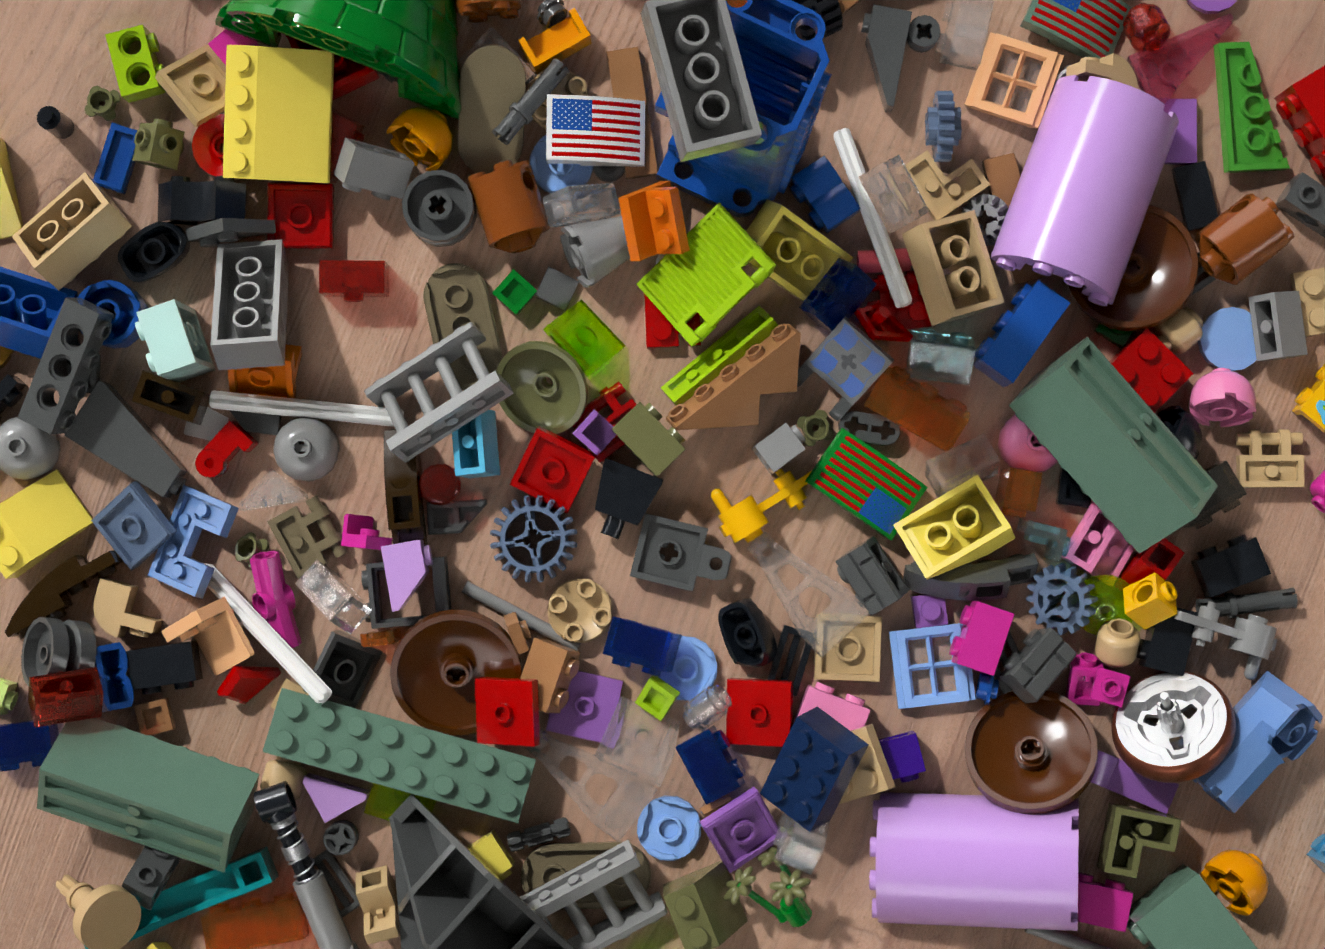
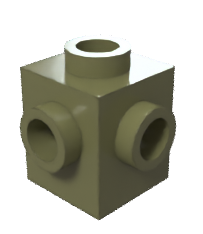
[132,118,185,170]

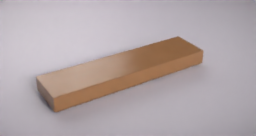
[606,47,658,180]
[982,153,1046,286]

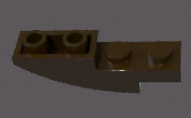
[384,429,428,546]
[5,551,123,639]

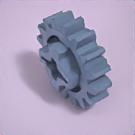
[925,91,962,162]
[1026,563,1098,635]

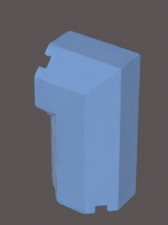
[1193,671,1323,813]

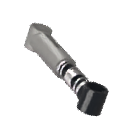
[253,780,359,949]

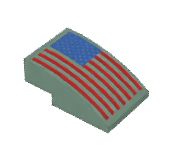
[1020,0,1132,59]

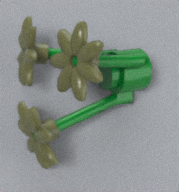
[724,840,812,927]

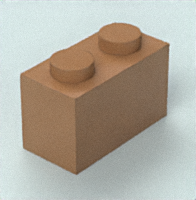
[520,638,581,713]

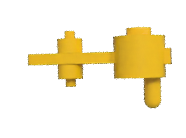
[711,468,811,543]

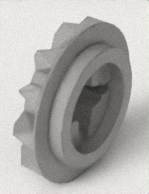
[962,194,1008,246]

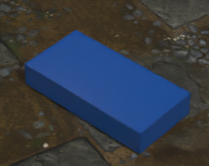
[93,122,137,195]

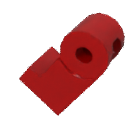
[195,421,259,478]

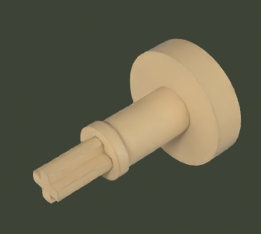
[56,874,141,949]

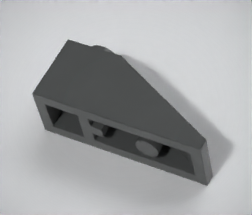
[861,4,912,113]

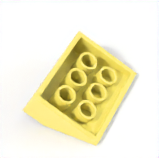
[223,45,334,183]

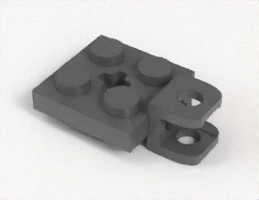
[630,513,732,592]

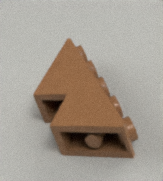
[666,324,801,430]

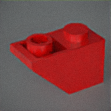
[1113,538,1185,593]

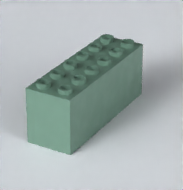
[1009,337,1218,554]
[37,710,259,872]
[1127,864,1258,949]

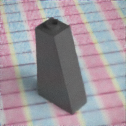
[64,380,187,498]

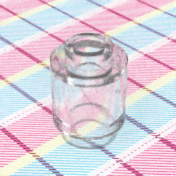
[683,685,732,731]

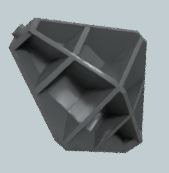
[389,794,576,949]

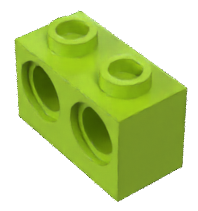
[105,24,166,103]

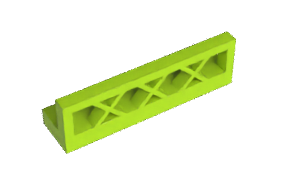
[661,306,778,405]

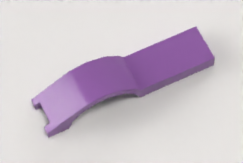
[1091,750,1179,814]

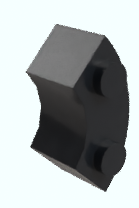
[157,176,246,225]

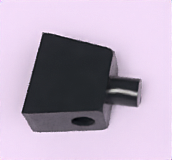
[595,458,663,539]

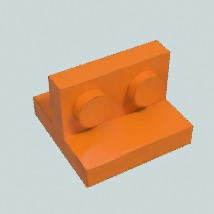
[618,181,690,261]
[228,344,302,398]

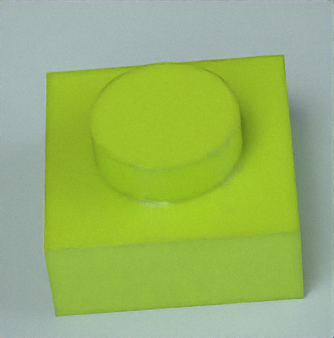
[635,674,680,721]

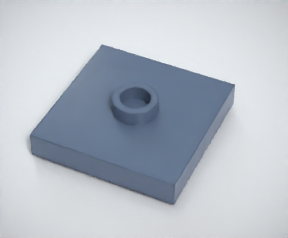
[91,481,177,571]

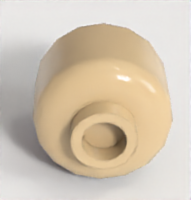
[1154,307,1203,355]
[1095,618,1140,668]
[260,756,307,800]

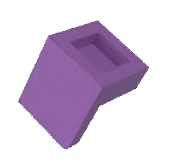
[572,409,616,456]

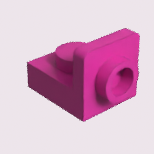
[341,514,392,550]
[1065,653,1104,706]
[1090,667,1131,708]

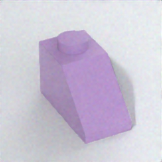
[381,540,433,612]

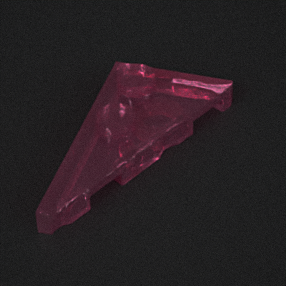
[1126,13,1233,104]

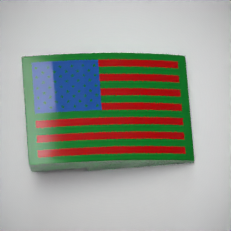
[805,428,928,540]

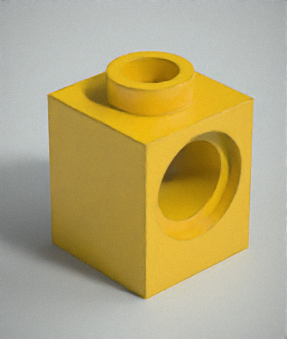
[1123,573,1178,630]

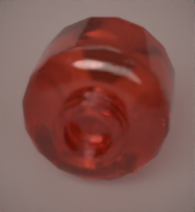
[1123,3,1171,52]
[419,463,462,507]

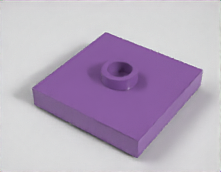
[1158,99,1197,165]
[546,670,623,745]
[700,787,784,873]

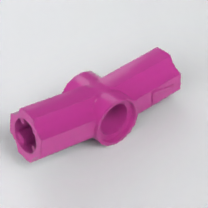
[250,550,302,648]

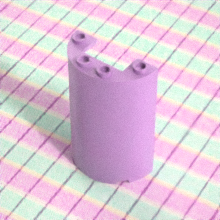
[990,75,1179,306]
[869,792,1079,931]

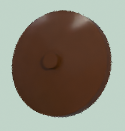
[1068,205,1198,331]
[390,610,522,736]
[965,690,1098,814]

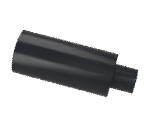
[37,106,74,139]

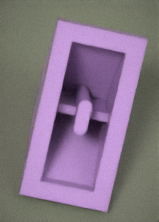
[303,773,371,823]

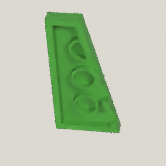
[1214,42,1290,173]

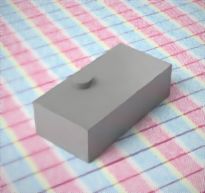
[640,0,762,162]
[210,239,289,370]

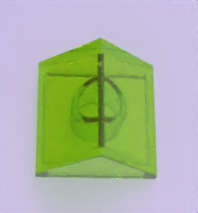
[543,299,625,380]

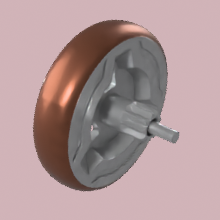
[1111,671,1236,783]

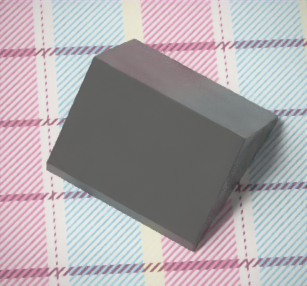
[303,630,383,708]

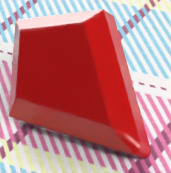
[854,302,913,342]
[217,666,281,704]

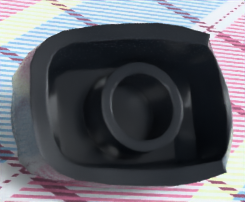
[118,221,190,283]
[718,598,777,668]

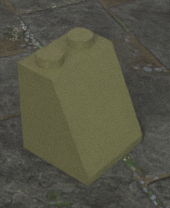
[663,860,748,949]

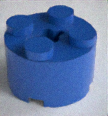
[78,280,148,348]

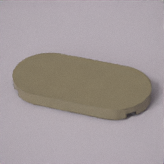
[458,45,526,174]
[423,263,502,390]
[521,841,651,910]

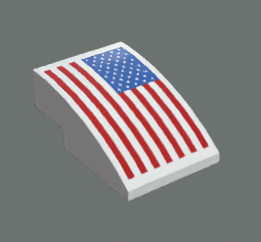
[546,94,645,167]

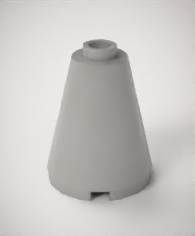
[560,216,630,288]

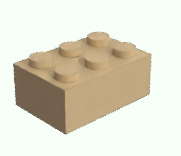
[12,172,132,291]
[902,210,1005,326]

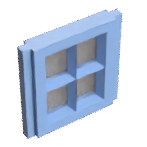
[888,623,976,709]

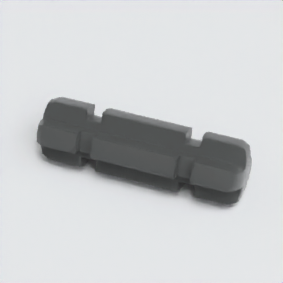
[507,817,571,852]

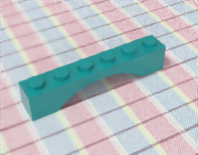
[84,846,279,949]

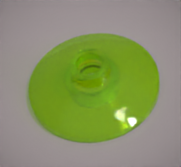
[1080,575,1133,635]

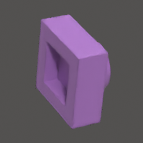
[911,594,948,628]

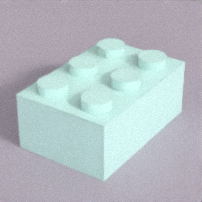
[135,299,215,382]

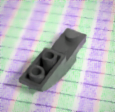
[903,553,1038,601]

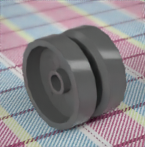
[402,170,477,247]
[21,617,96,693]

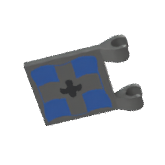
[797,316,894,421]

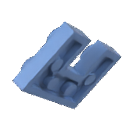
[148,485,239,599]

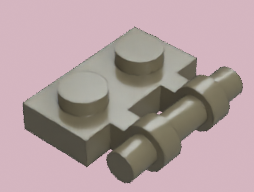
[267,496,348,579]

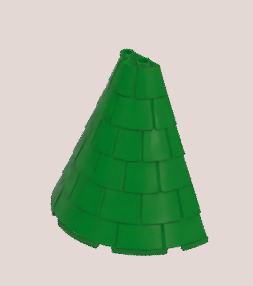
[215,0,461,120]

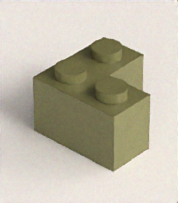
[611,402,686,477]
[1097,803,1181,878]

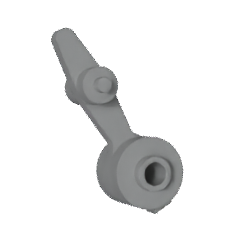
[1174,601,1277,680]

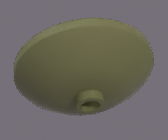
[496,341,588,434]

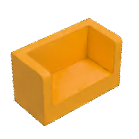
[518,8,592,75]

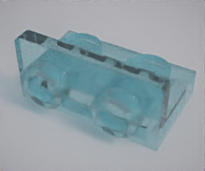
[905,328,976,385]
[1017,518,1070,562]

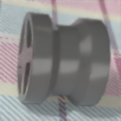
[907,15,940,53]
[323,820,359,855]

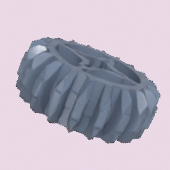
[490,495,577,582]

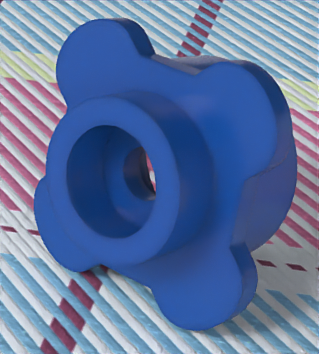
[975,673,999,705]

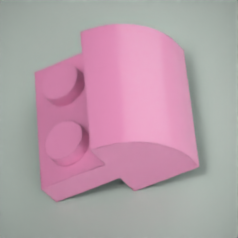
[1060,501,1135,588]

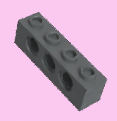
[1275,172,1325,238]
[17,297,114,435]

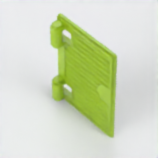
[636,203,776,347]

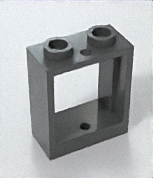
[361,557,452,629]

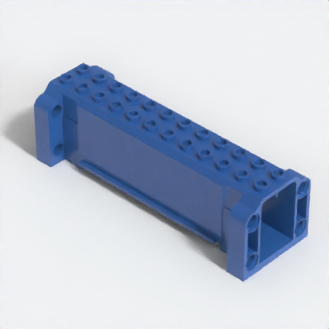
[655,0,832,218]

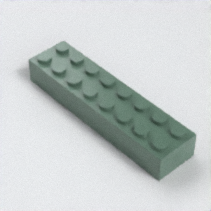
[262,688,536,823]

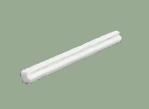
[834,128,912,308]
[209,390,404,427]
[206,563,332,704]

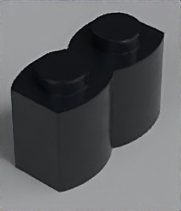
[1191,534,1271,598]

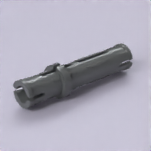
[492,58,569,145]
[1196,588,1298,619]

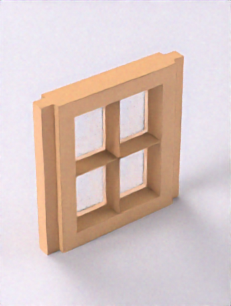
[965,32,1064,129]

